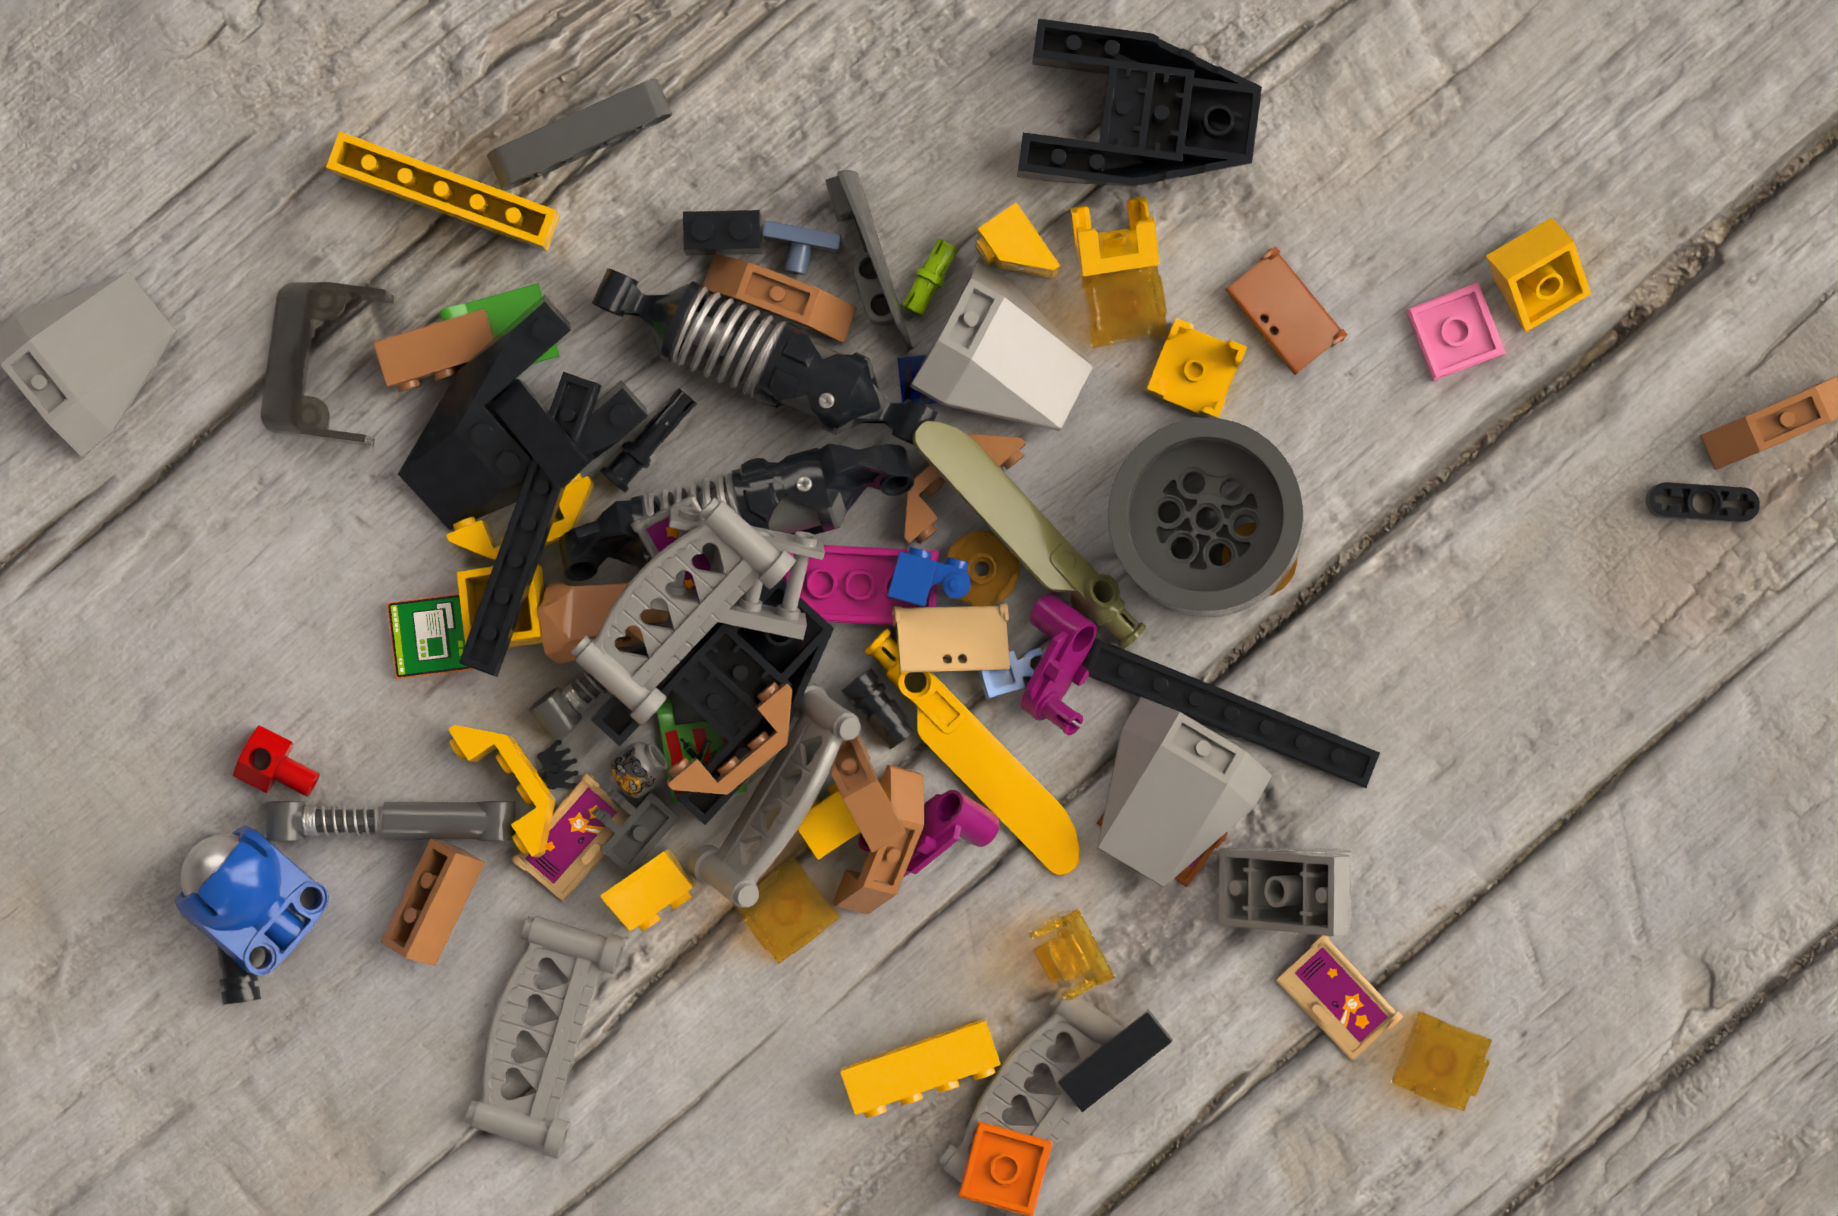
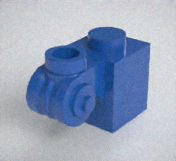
[888,547,971,607]

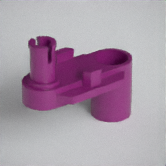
[1021,593,1097,736]
[858,790,999,877]

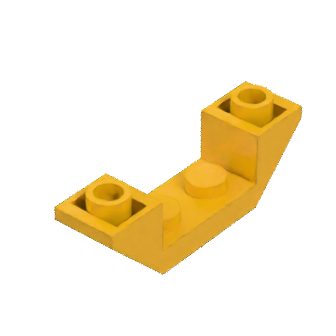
[446,473,594,561]
[448,725,556,858]

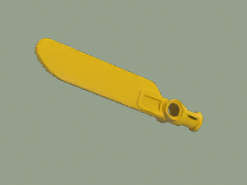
[863,628,1080,875]

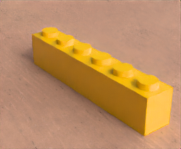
[326,131,560,252]

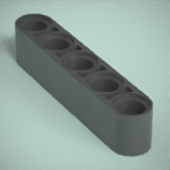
[487,79,673,191]

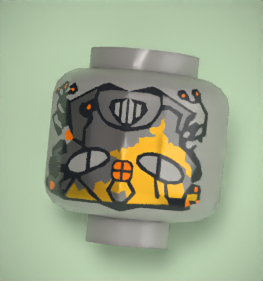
[609,742,668,799]

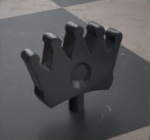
[537,740,579,790]

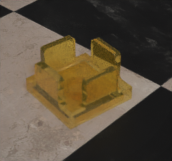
[1080,265,1168,348]
[733,856,840,964]
[1028,909,1115,1000]
[1391,1011,1492,1111]

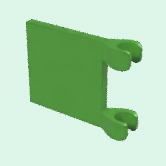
[440,283,560,371]

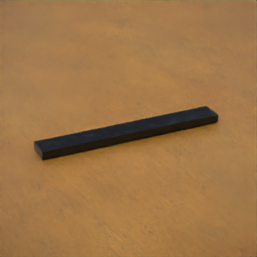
[459,372,602,677]
[1085,638,1380,788]

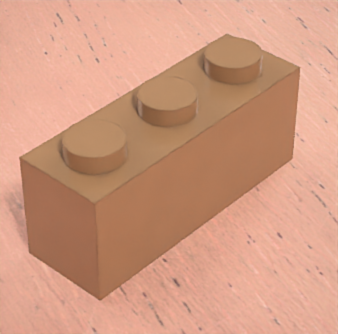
[373,309,495,393]
[381,838,485,966]

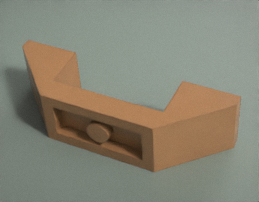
[702,254,857,344]
[1700,376,1838,470]
[904,433,1026,545]
[666,682,792,795]
[830,734,907,852]
[832,765,924,914]

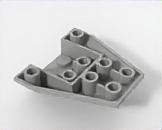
[910,260,1093,431]
[0,272,177,457]
[1097,697,1272,887]

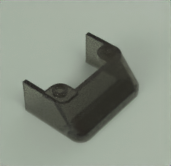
[261,282,394,447]

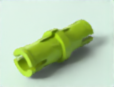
[901,238,959,317]

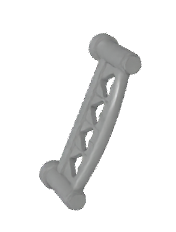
[570,497,796,726]
[688,682,861,907]
[465,916,626,1159]
[938,987,1124,1216]

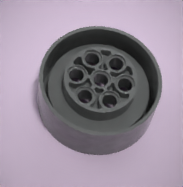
[1108,417,1304,617]

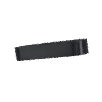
[1646,482,1760,523]

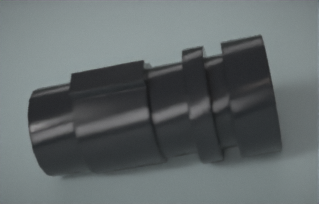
[841,668,914,749]
[217,946,261,1005]

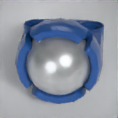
[175,825,329,975]

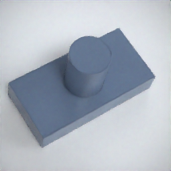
[762,220,841,275]

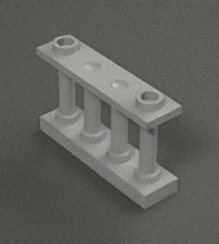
[651,507,825,640]

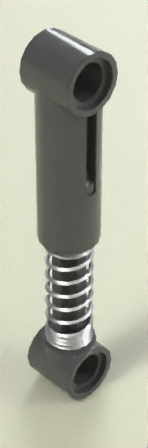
[529,593,745,741]
[266,801,515,841]

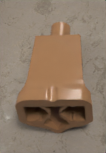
[537,583,669,664]

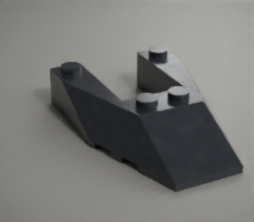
[1017,18,1262,187]
[398,294,648,530]
[590,580,834,825]

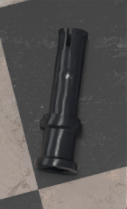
[600,388,697,493]

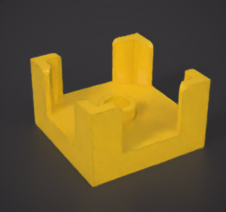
[1070,196,1160,276]
[1144,318,1247,418]

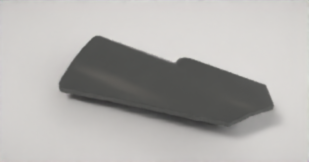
[825,170,913,350]

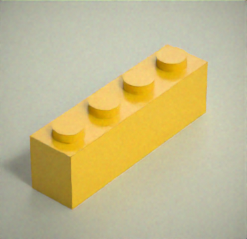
[840,1018,1001,1118]

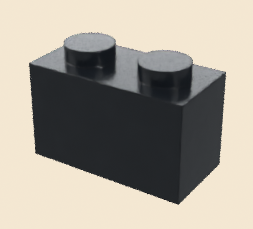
[683,210,762,256]

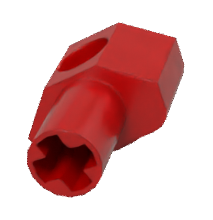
[232,725,320,797]

